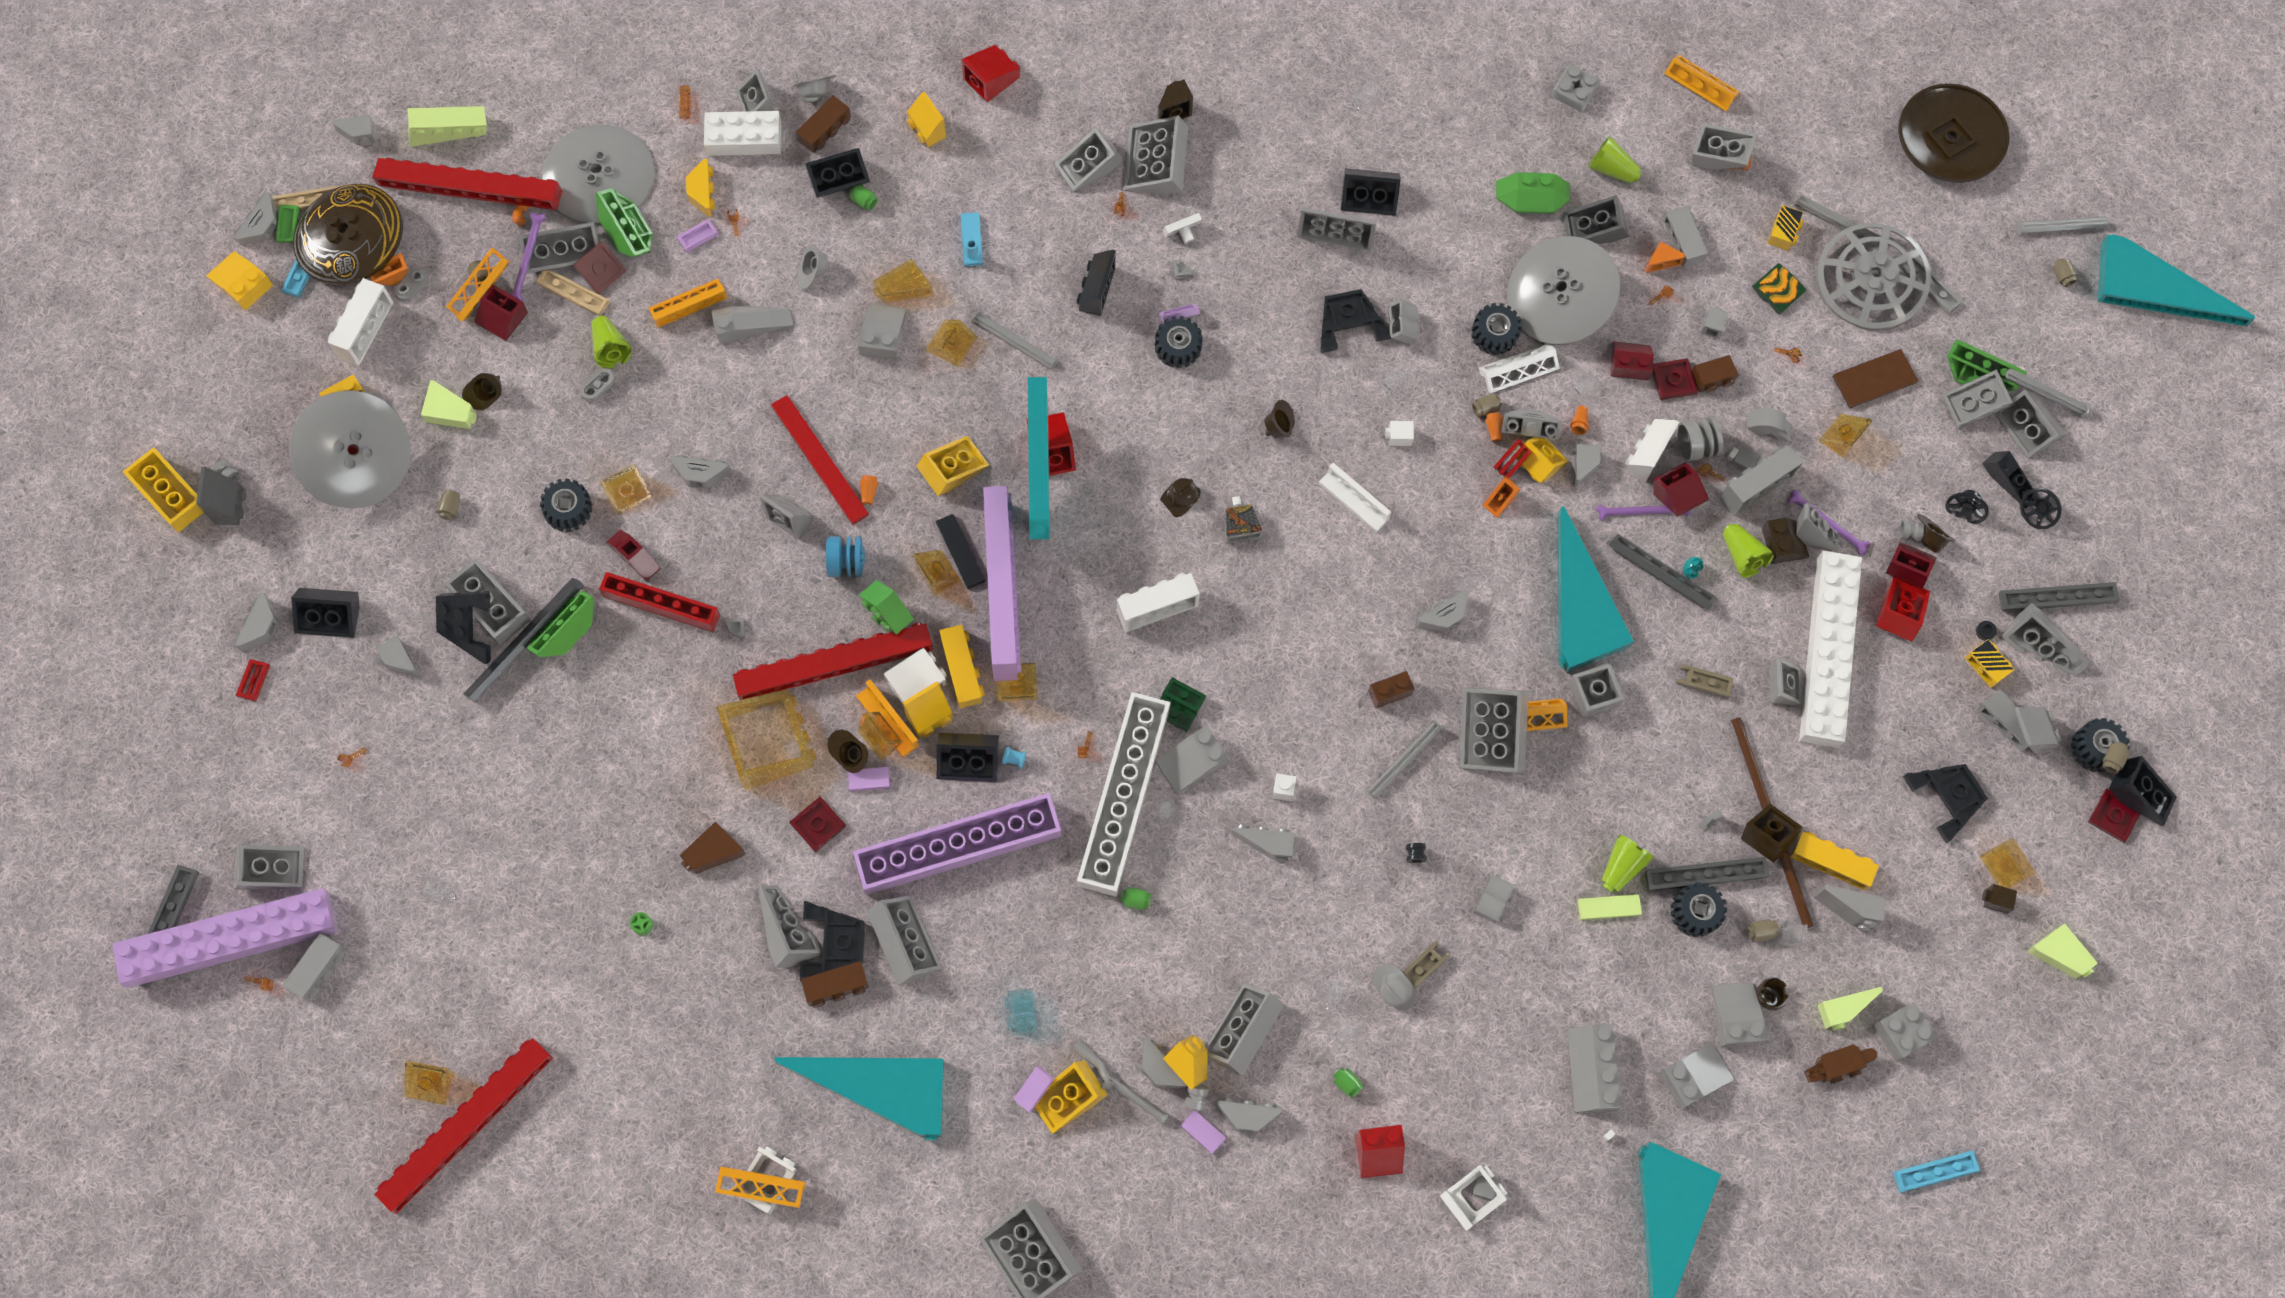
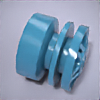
[826,536,865,577]

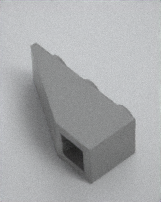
[1232,825,1294,861]

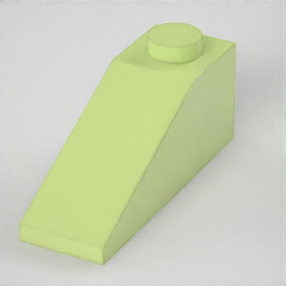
[1818,987,1883,1031]

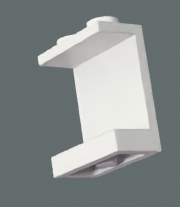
[884,648,947,704]

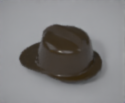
[462,373,502,411]
[1264,399,1295,438]
[1160,478,1201,517]
[1917,514,1955,553]
[827,729,869,773]

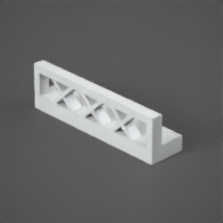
[1479,344,1560,393]
[1318,463,1391,533]

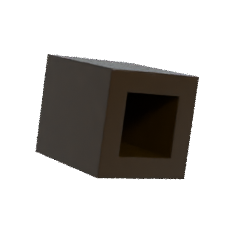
[1982,884,2017,914]

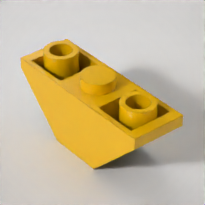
[686,159,715,217]

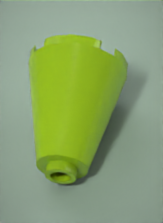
[1588,136,1642,184]
[591,316,632,369]
[1723,524,1774,578]
[1601,835,1654,893]

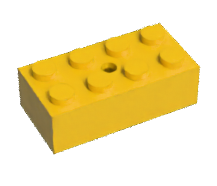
[122,447,204,533]

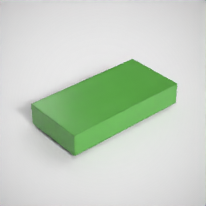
[276,205,300,243]

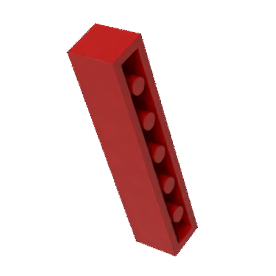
[599,572,721,633]

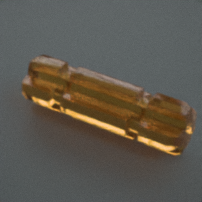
[679,85,691,120]

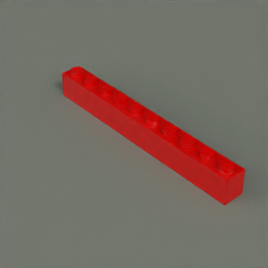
[372,157,562,210]
[732,623,933,702]
[374,1038,553,1214]

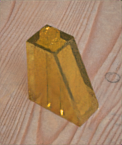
[873,259,933,303]

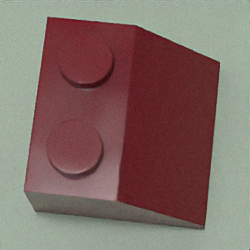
[1611,341,1654,381]

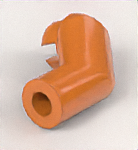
[512,205,529,227]

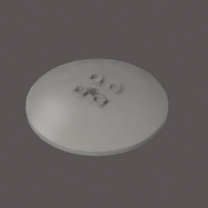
[542,125,654,225]
[1507,236,1621,345]
[289,391,411,508]

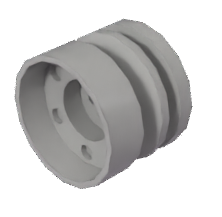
[1677,416,1723,462]

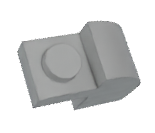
[1747,408,1792,442]

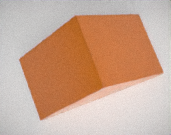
[1645,241,1685,273]
[370,253,409,285]
[1482,476,1520,518]

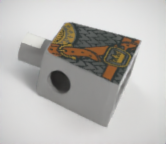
[1224,496,1263,544]

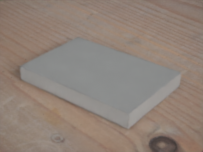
[1942,370,2013,429]

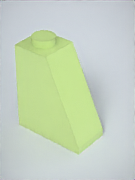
[421,380,476,429]
[2028,924,2098,979]

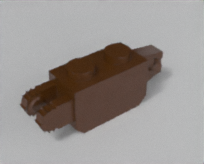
[1804,1044,1878,1084]

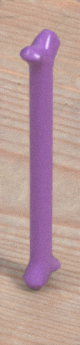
[510,213,546,302]
[1788,490,1870,555]
[1596,504,1691,521]

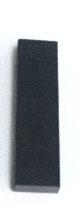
[936,514,985,590]

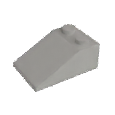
[1692,123,1758,170]
[1054,128,1124,191]
[858,303,906,360]
[760,494,812,540]
[2014,707,2062,754]
[1155,726,1228,794]
[234,844,304,890]
[1814,885,1887,932]
[1711,982,1767,1047]
[1659,1043,1734,1109]

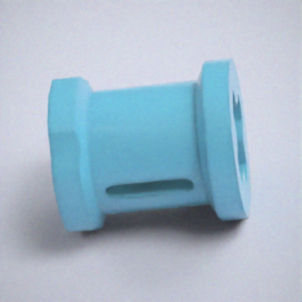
[1002,746,1027,769]

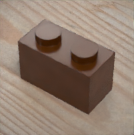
[1692,355,1739,393]
[1368,671,1415,708]

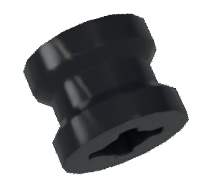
[1406,843,1427,863]

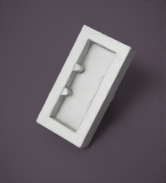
[1163,213,1202,244]

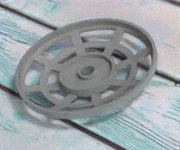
[1816,223,1931,330]

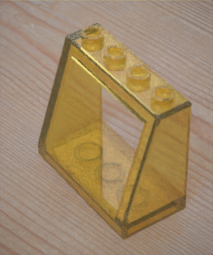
[716,689,817,791]

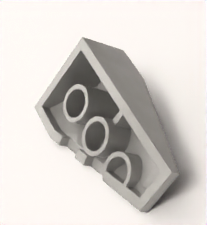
[711,305,794,344]
[2002,603,2091,676]
[759,885,821,968]

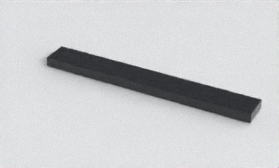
[463,578,583,702]

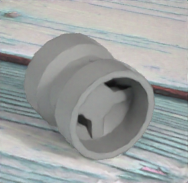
[212,459,241,481]
[1899,520,1924,542]
[1184,1084,1209,1110]

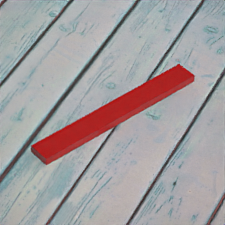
[771,395,869,525]

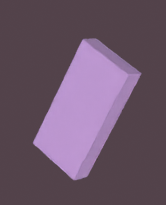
[677,219,719,253]
[1159,304,1200,323]
[848,767,890,791]
[1014,1065,1055,1112]
[1181,1110,1226,1154]

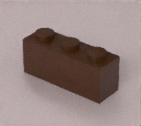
[796,95,851,153]
[801,961,869,1008]

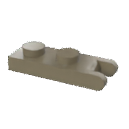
[1677,664,1734,699]
[1403,940,1450,989]

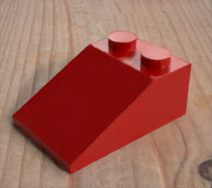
[1875,577,1931,642]

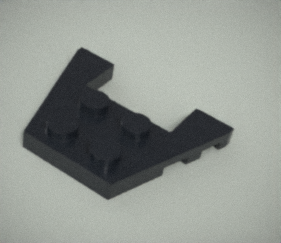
[1320,289,1392,353]
[436,591,491,664]
[1903,764,1988,844]
[799,901,865,982]

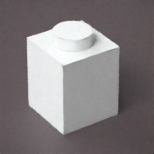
[1385,421,1414,446]
[1272,773,1296,802]

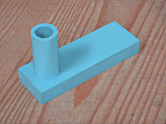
[961,212,983,267]

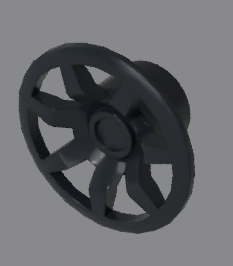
[2020,488,2062,529]
[1945,490,1989,524]

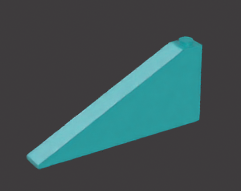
[2098,234,2255,327]
[1027,377,1050,540]
[1557,506,1634,673]
[775,1057,944,1141]
[1638,1141,1721,1298]

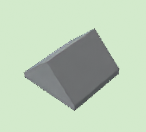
[736,68,774,112]
[1769,658,1802,706]

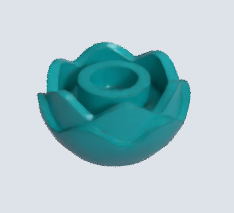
[1683,557,1704,579]

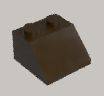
[1158,79,1193,119]
[1762,518,1809,564]
[1741,804,1803,863]

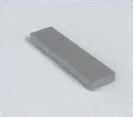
[1898,250,1963,315]

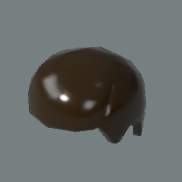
[1756,976,1789,1011]

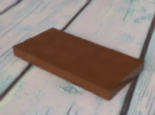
[1832,349,1919,409]

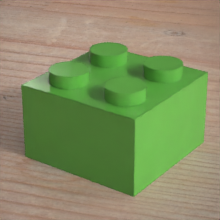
[859,580,914,635]

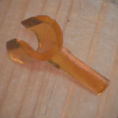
[1113,192,1126,216]
[727,209,739,236]
[1649,285,1674,305]
[1774,347,1802,363]
[1697,463,1726,481]
[1078,731,1093,758]
[337,747,367,767]
[244,976,273,991]

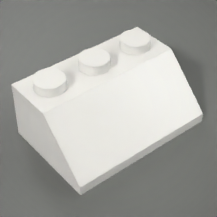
[1625,419,1679,482]

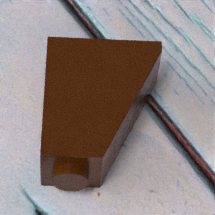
[679,821,746,874]

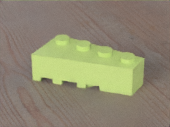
[407,106,487,147]

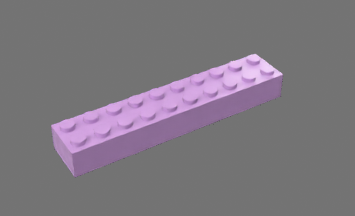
[983,486,1021,681]
[853,793,1062,895]
[112,888,337,988]

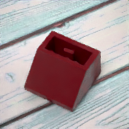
[474,284,528,341]
[1653,462,1709,517]
[1886,542,1937,589]

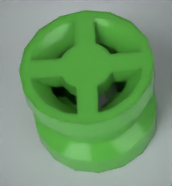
[630,912,653,936]

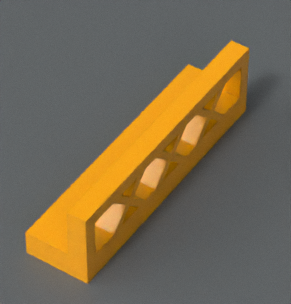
[1664,55,1740,111]
[446,247,511,322]
[648,278,728,328]
[856,679,919,758]
[1527,698,1568,731]
[715,1167,807,1208]

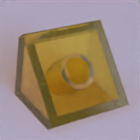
[925,319,977,367]
[1819,414,1872,458]
[600,464,652,515]
[913,550,961,596]
[997,663,1038,702]
[858,712,903,761]
[1980,838,2036,888]
[405,1061,455,1105]

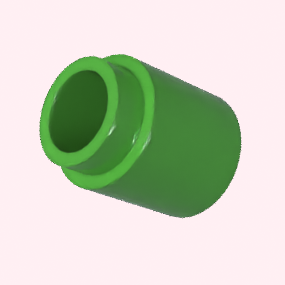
[849,185,878,210]
[1120,887,1151,910]
[1333,1067,1364,1099]

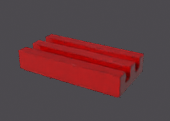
[1493,439,1533,479]
[235,659,270,702]

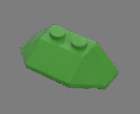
[1496,172,1570,214]
[595,188,653,257]
[1947,339,2027,392]
[527,591,594,657]

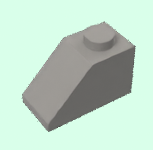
[332,115,376,146]
[1574,444,1603,487]
[376,636,420,676]

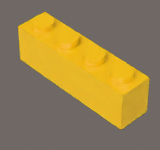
[939,624,985,709]
[1790,832,1879,891]

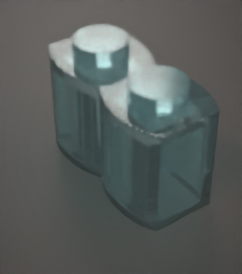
[1004,988,1038,1035]

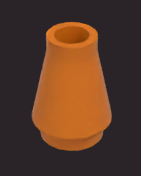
[1570,405,1589,435]
[1485,412,1504,442]
[860,475,879,505]

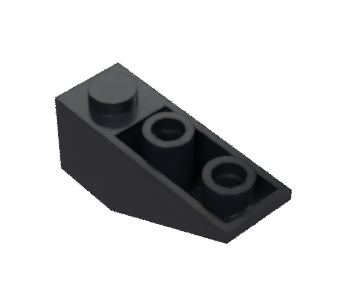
[1982,451,2035,509]

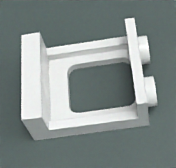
[734,1146,797,1215]
[1440,1164,1508,1231]

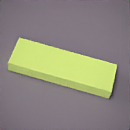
[1577,894,1642,920]

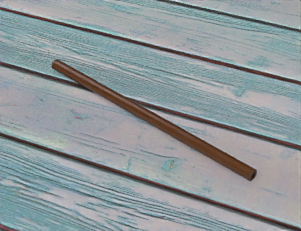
[1731,717,1814,929]

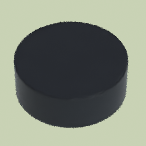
[1976,621,1997,641]

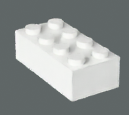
[704,111,781,156]
[327,278,394,366]
[1117,573,1200,633]

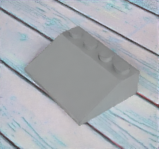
[1123,115,1188,194]
[1297,207,1377,251]
[1460,688,1528,772]
[979,1198,1083,1298]

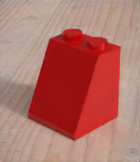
[961,44,1020,103]
[1026,412,1076,476]
[1355,1125,1405,1179]

